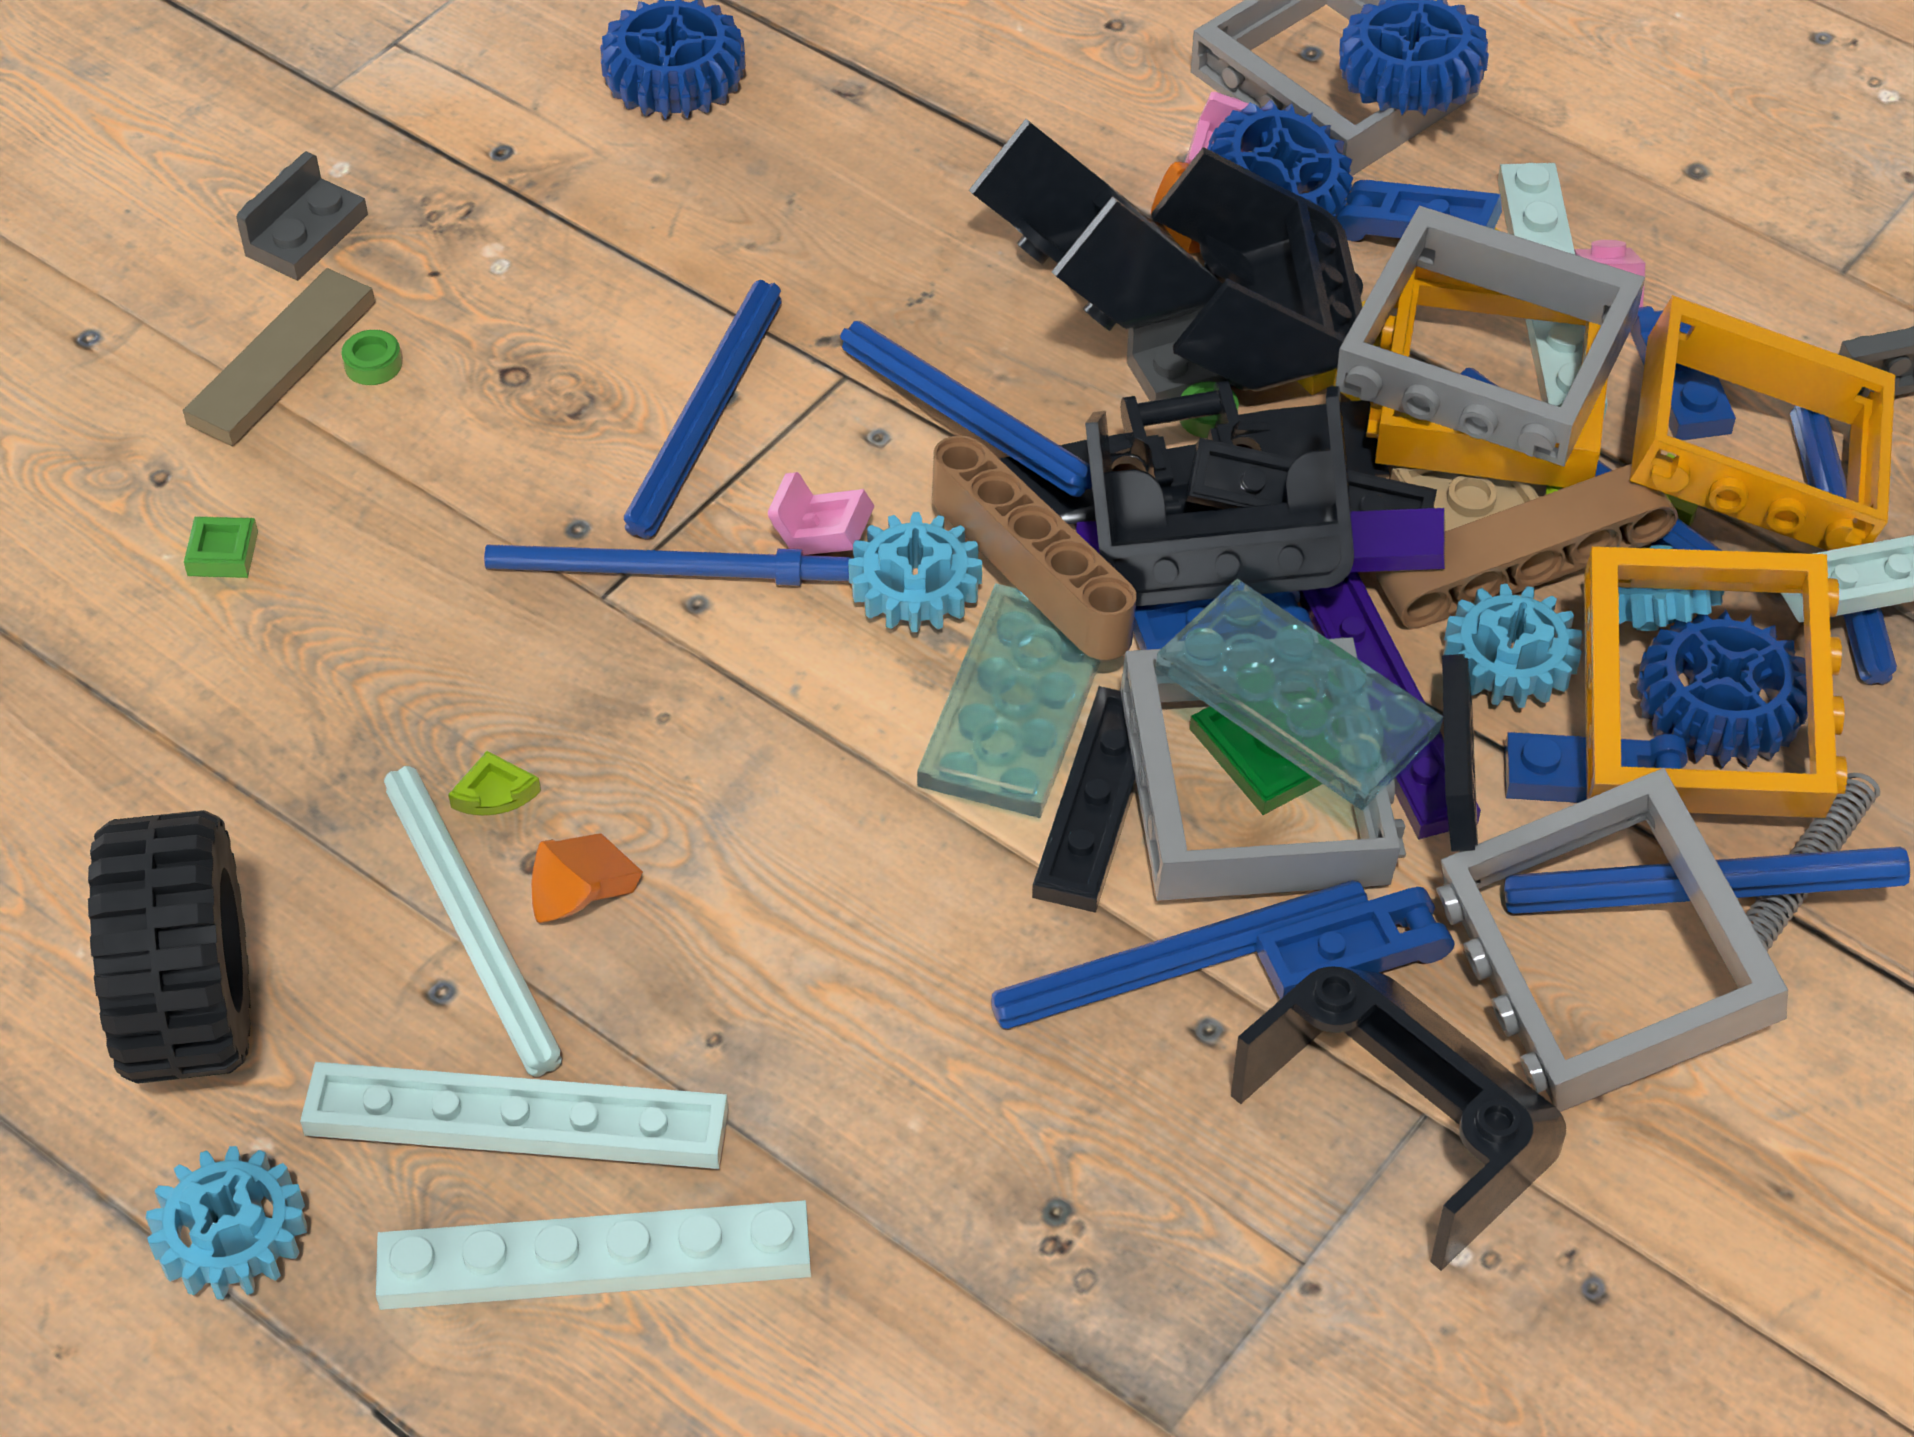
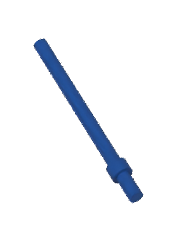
[484,544,851,586]

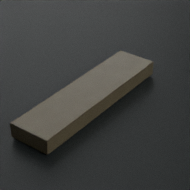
[183,268,375,446]

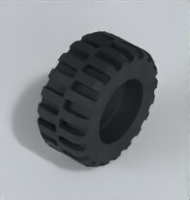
[88,810,251,1084]

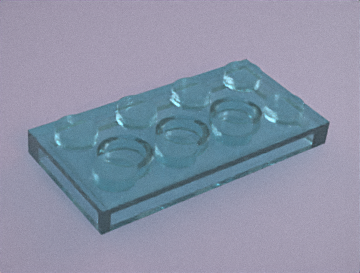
[1155,579,1443,811]
[917,583,1101,818]

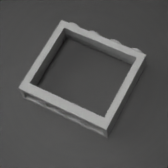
[1191,0,1481,176]
[1336,205,1645,466]
[1120,637,1406,901]
[1436,768,1788,1112]

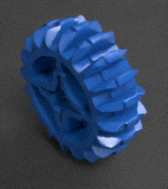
[600,0,746,120]
[1339,0,1489,116]
[1207,100,1353,217]
[1636,609,1808,768]

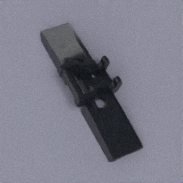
[1000,381,1390,530]

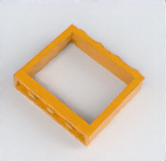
[1366,266,1608,488]
[1630,295,1895,551]
[1584,546,1847,818]

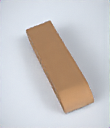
[932,436,1136,660]
[1375,464,1678,628]

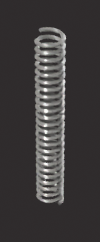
[1746,772,1881,952]

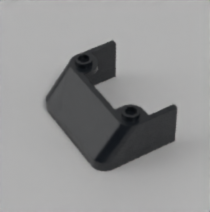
[969,119,1222,331]
[1151,147,1363,391]
[1085,386,1354,606]
[1231,966,1566,1271]

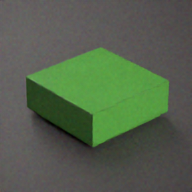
[184,516,258,578]

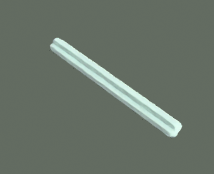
[384,766,562,1077]

